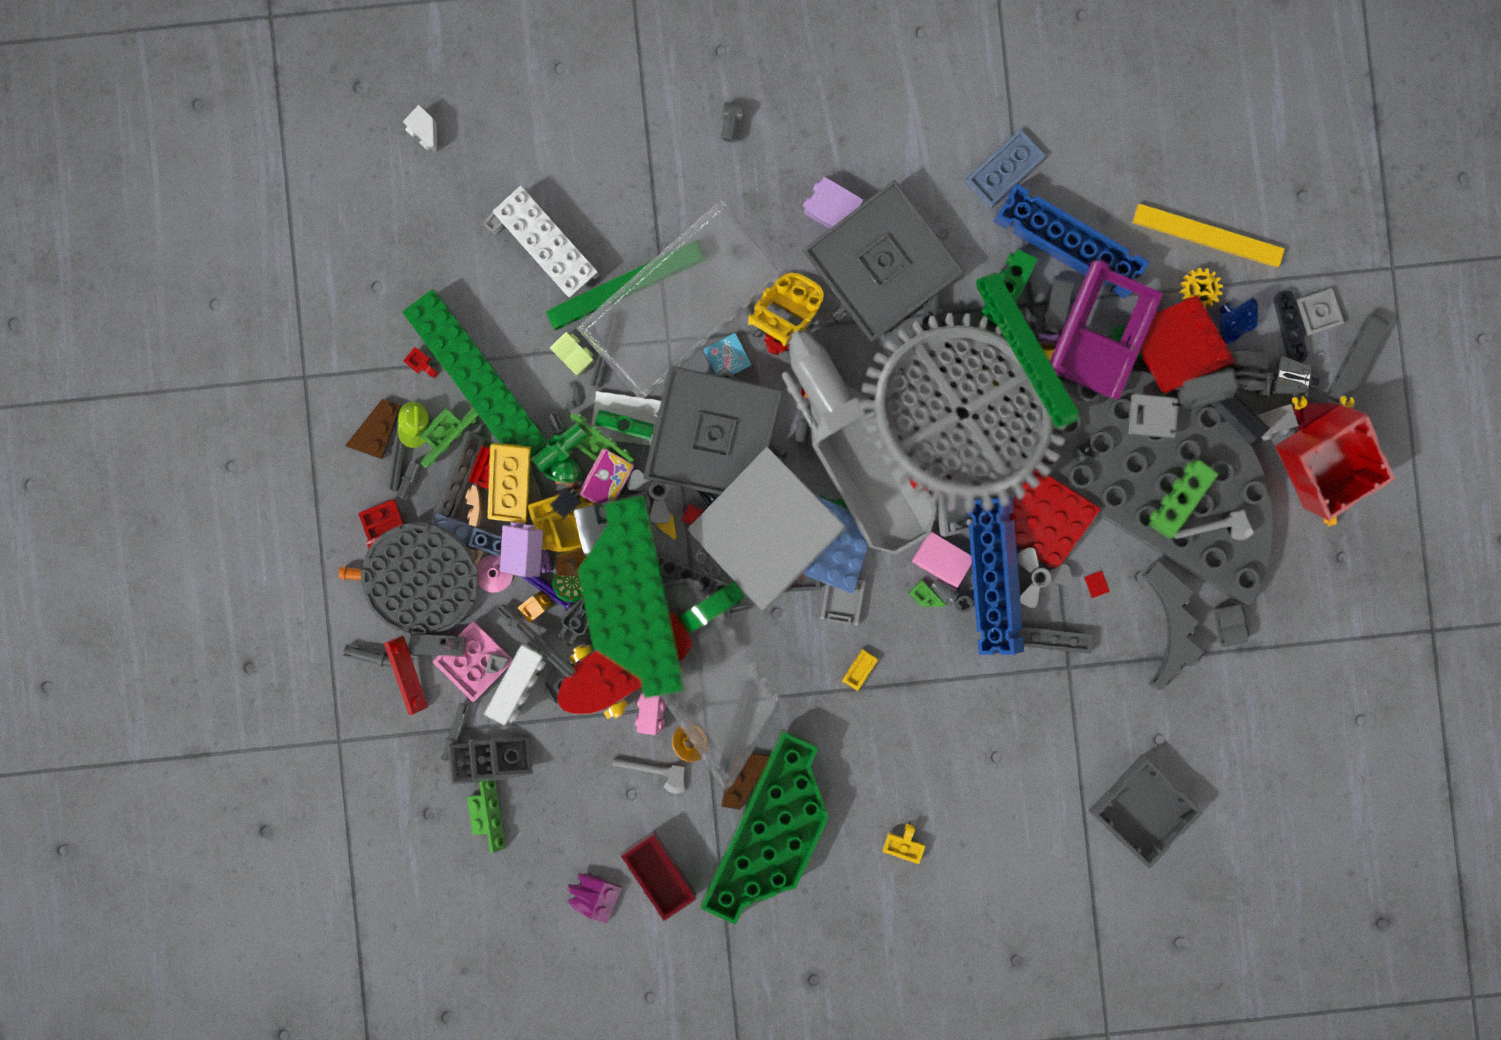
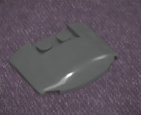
[573,491,659,556]

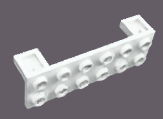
[493,185,600,297]

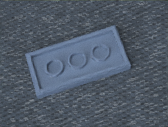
[965,128,1047,209]

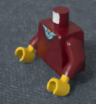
[1292,396,1355,431]

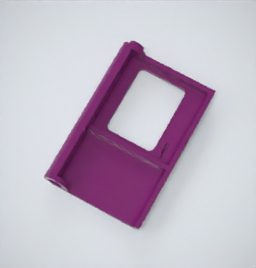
[1050,260,1163,399]

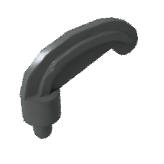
[563,382,581,410]

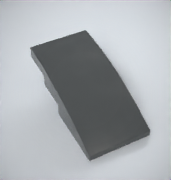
[448,736,533,785]

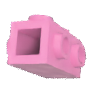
[635,693,667,735]

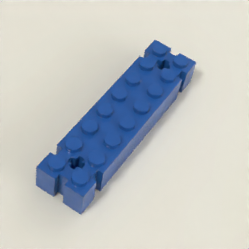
[993,183,1149,299]
[968,497,1024,655]

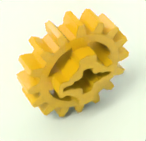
[1179,268,1223,309]

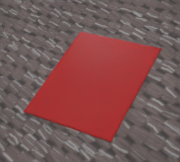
[1084,571,1110,598]

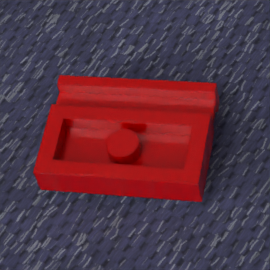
[468,445,490,490]

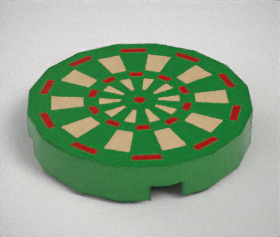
[552,573,583,602]

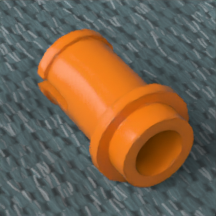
[339,566,361,581]

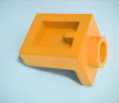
[518,591,553,623]

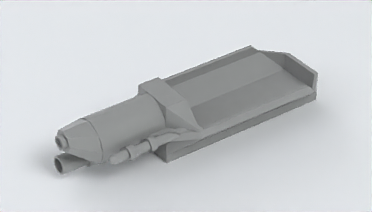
[782,330,937,555]

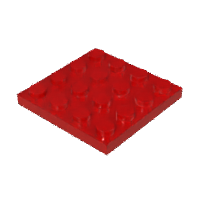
[1009,469,1101,569]

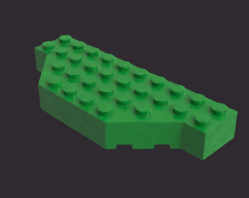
[578,496,685,699]
[701,729,829,925]

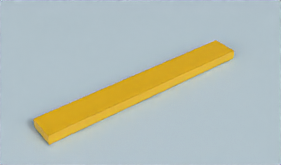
[1132,204,1285,268]

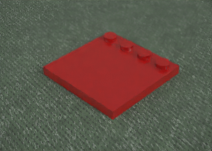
[1139,295,1235,395]

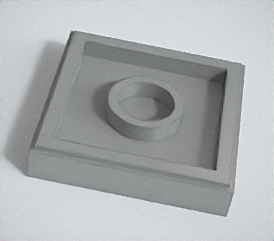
[1295,288,1345,336]

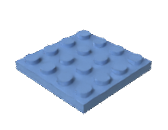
[801,495,868,594]

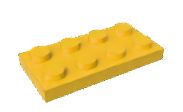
[488,443,531,523]

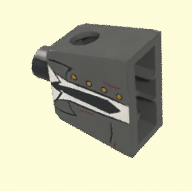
[1270,357,1319,395]

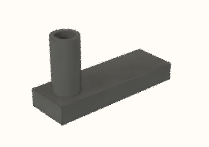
[408,634,467,657]

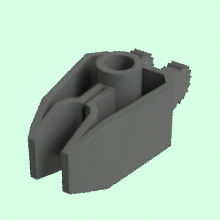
[557,598,589,647]

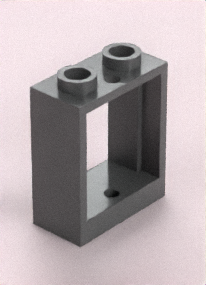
[1178,370,1237,409]

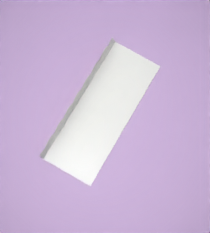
[591,391,661,446]

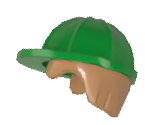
[544,458,582,490]

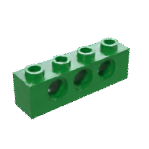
[980,249,1038,328]

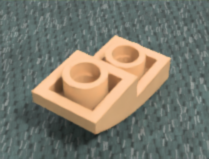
[466,485,482,527]

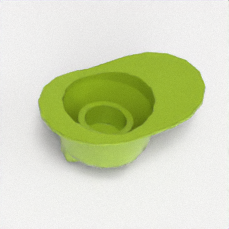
[398,402,429,448]

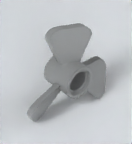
[627,470,680,523]
[1017,547,1072,608]

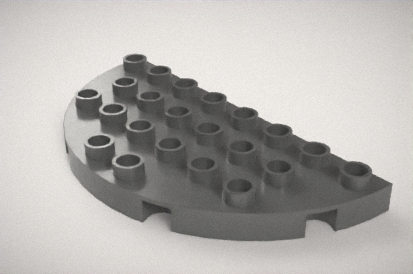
[994,371,1273,606]

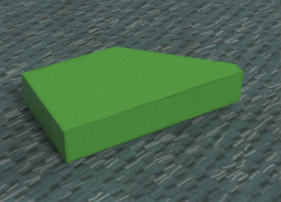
[908,580,947,607]

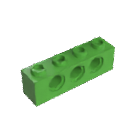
[1148,460,1218,538]

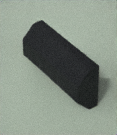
[1209,373,1270,444]

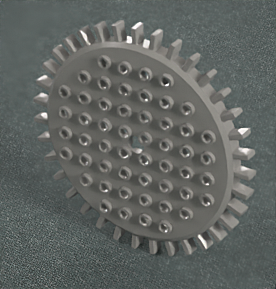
[860,313,1067,512]

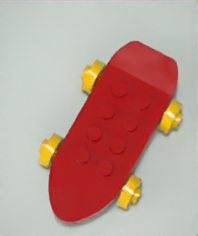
[558,612,692,719]

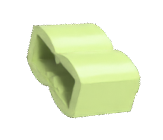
[550,332,594,376]

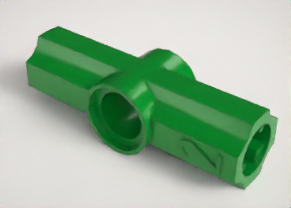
[595,409,655,441]
[531,423,587,472]

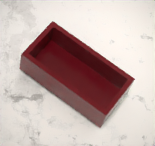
[621,830,697,921]

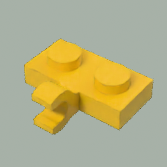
[882,824,925,864]

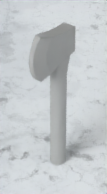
[1174,510,1253,540]
[613,758,685,794]

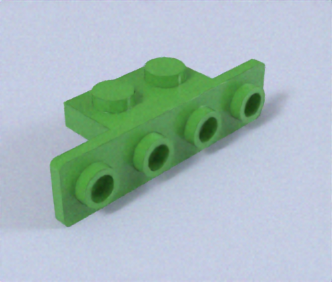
[420,408,478,468]
[570,413,634,464]
[467,780,505,853]

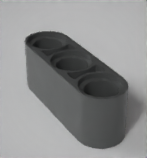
[1042,276,1074,334]

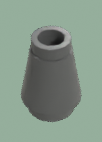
[931,578,960,605]

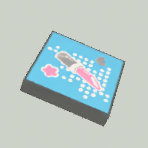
[702,332,753,376]

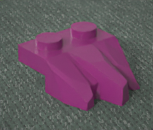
[568,873,622,923]

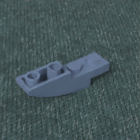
[432,513,502,557]

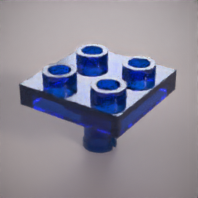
[1220,298,1258,345]

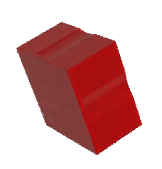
[1275,405,1395,521]

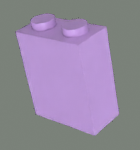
[803,177,863,229]
[500,522,543,577]

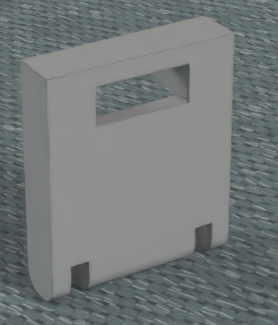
[1128,394,1179,438]
[936,494,973,536]
[820,580,865,626]

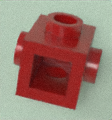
[764,333,790,356]

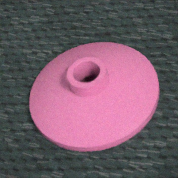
[477,554,513,592]

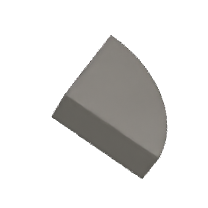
[485,654,510,673]

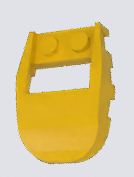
[748,273,824,346]

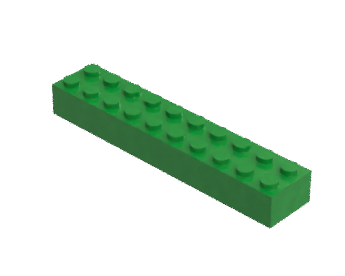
[402,289,548,460]

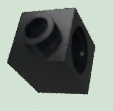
[550,488,580,519]

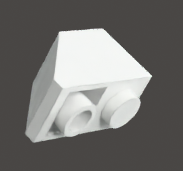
[403,105,437,153]

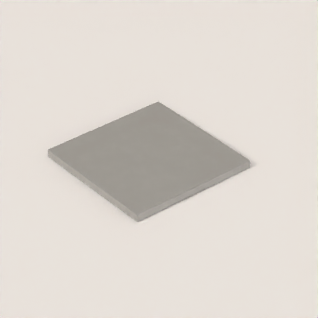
[687,447,846,611]

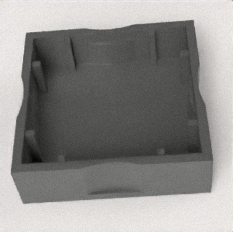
[1088,756,1203,869]

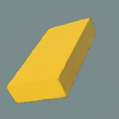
[841,649,879,691]

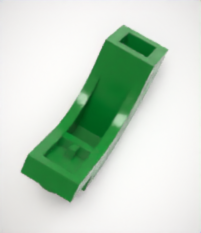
[678,581,745,634]

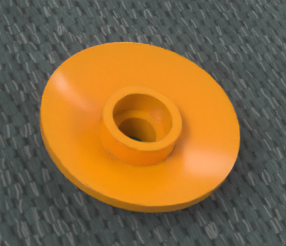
[672,724,708,762]

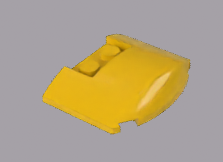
[527,488,594,552]

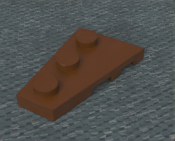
[345,399,402,459]
[721,750,769,810]

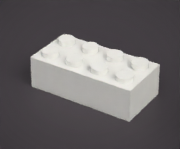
[484,643,548,725]

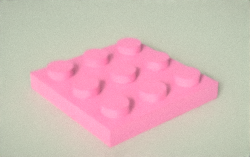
[433,620,514,702]

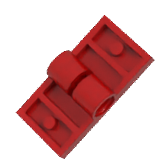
[358,499,404,550]

